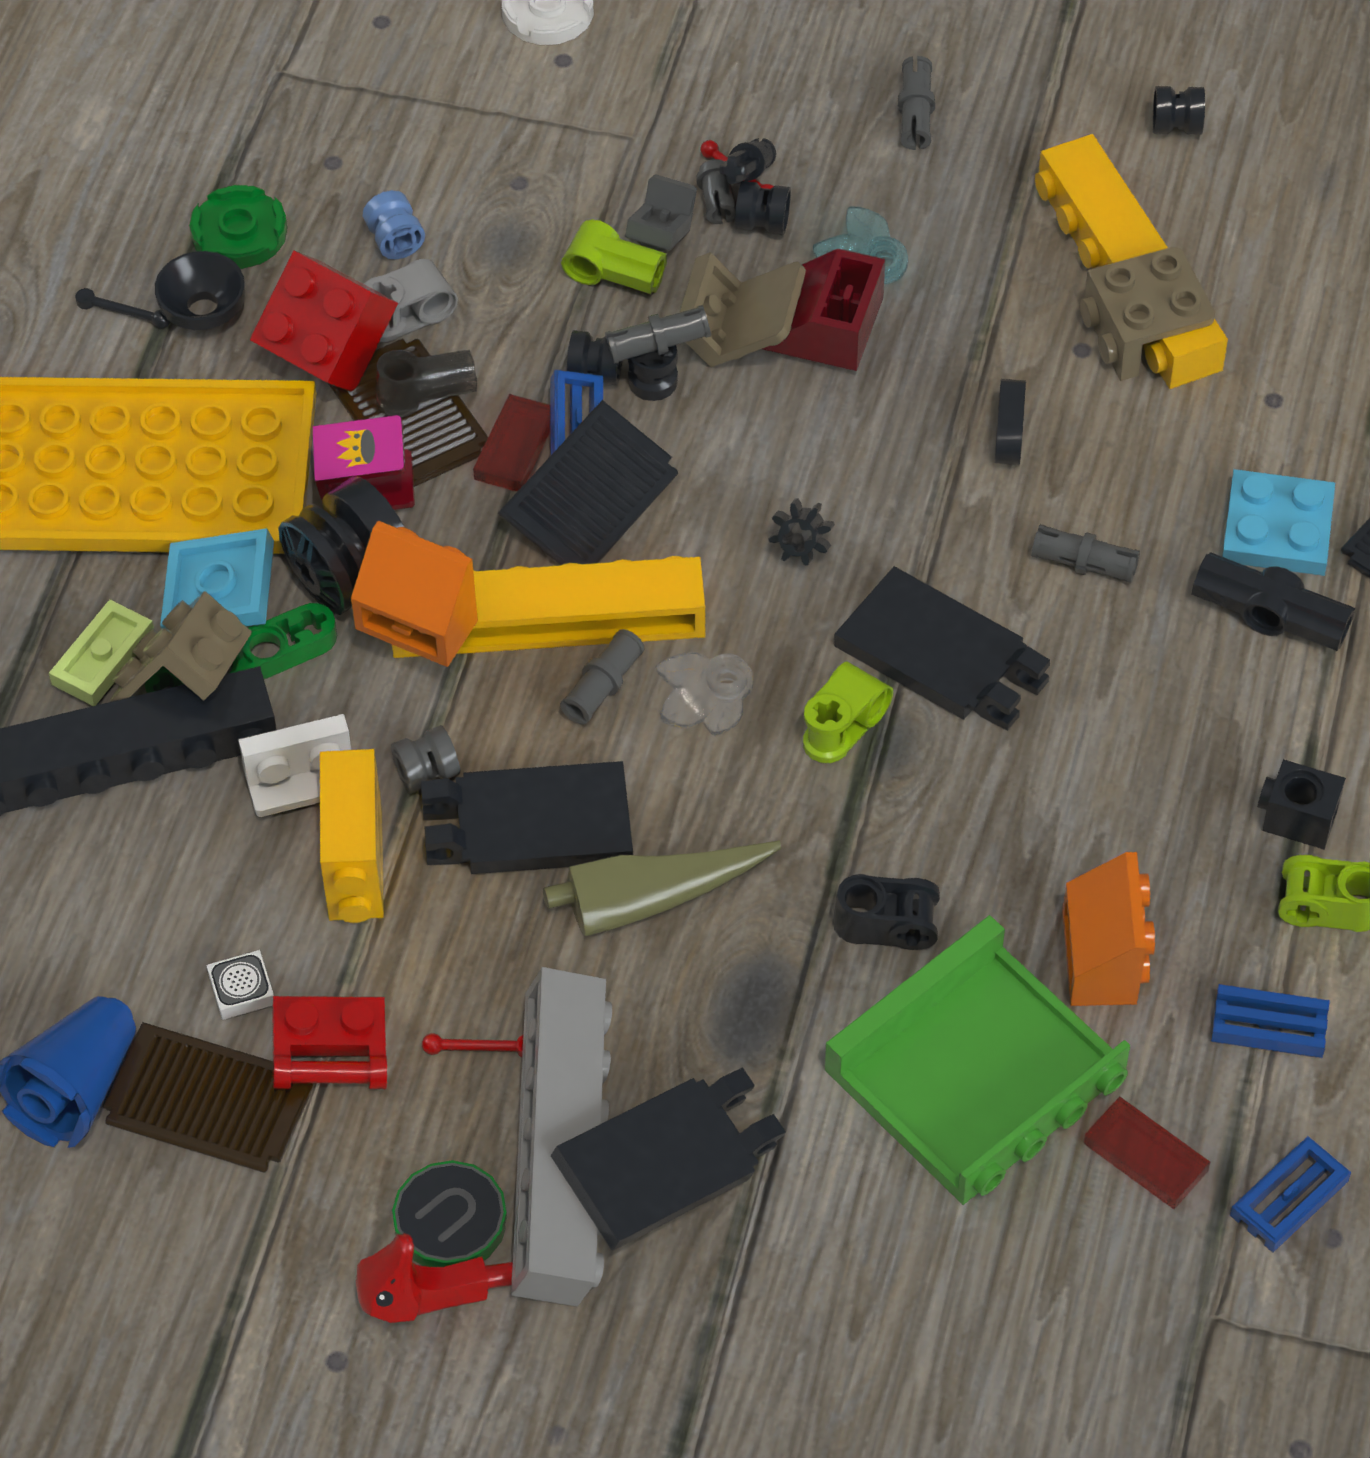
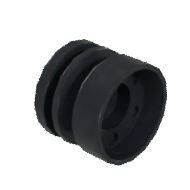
[278,476,405,615]

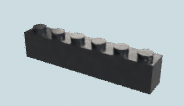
[0,666,277,816]

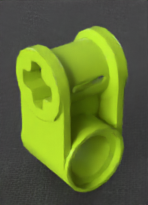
[803,661,894,763]
[1278,855,1370,932]

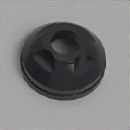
[155,251,245,330]

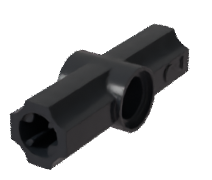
[1191,552,1356,651]

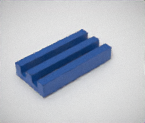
[550,370,603,455]
[1211,984,1330,1058]
[1230,1136,1351,1253]

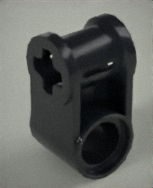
[833,874,940,950]

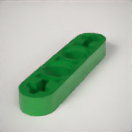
[145,603,337,693]

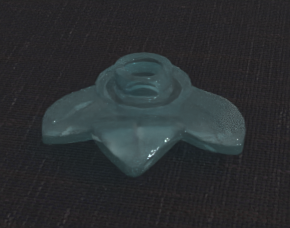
[813,206,909,284]

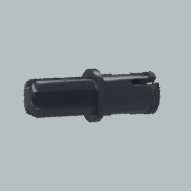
[719,138,777,184]

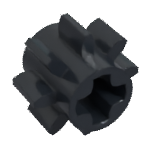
[768,498,835,566]

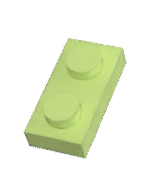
[49,599,154,706]

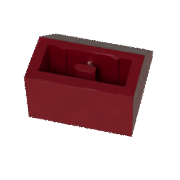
[762,248,885,371]

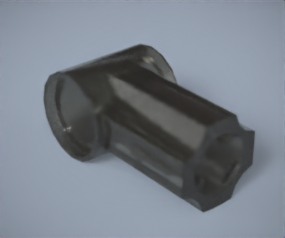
[376,350,477,417]

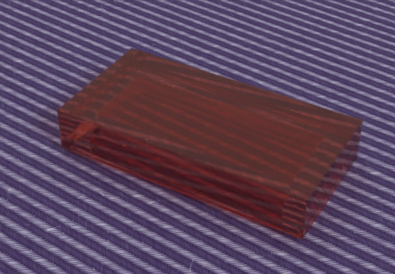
[473,394,550,492]
[1084,1096,1210,1209]

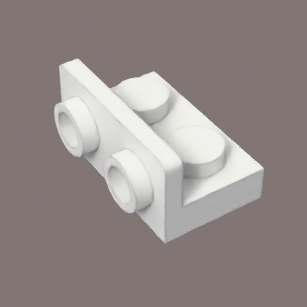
[239,714,351,817]

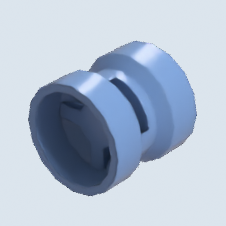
[362,190,425,260]

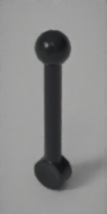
[75,288,170,329]

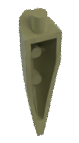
[543,840,781,937]

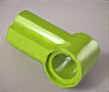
[561,219,667,294]

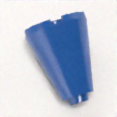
[0,996,136,1148]

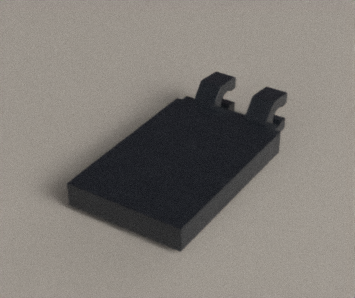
[834,566,1050,731]
[421,761,633,874]
[551,1067,786,1251]

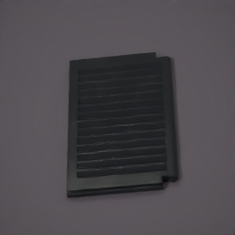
[498,400,678,565]

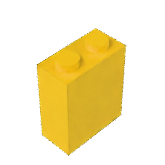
[320,749,384,923]

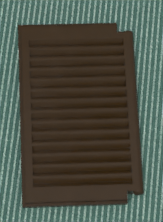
[328,339,491,487]
[103,1022,315,1173]

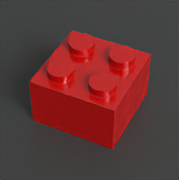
[250,250,398,391]

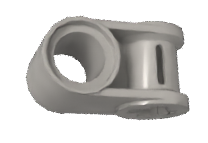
[364,259,458,342]

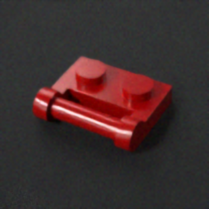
[272,996,387,1089]

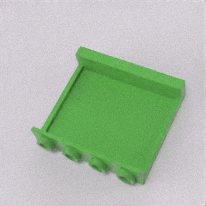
[825,915,1130,1205]

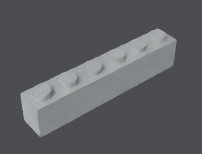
[511,967,612,1307]

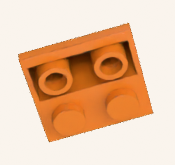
[351,520,478,667]
[1062,852,1155,1006]

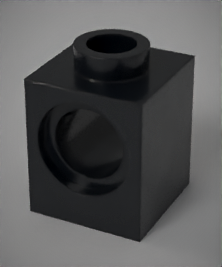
[1257,759,1346,850]

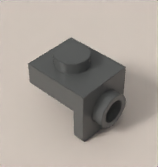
[625,174,697,251]

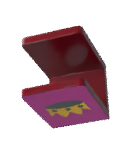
[313,415,415,510]

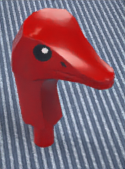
[356,1233,513,1323]

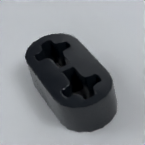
[995,379,1026,465]

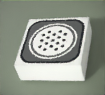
[206,950,274,1020]

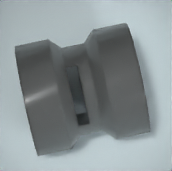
[391,725,461,794]

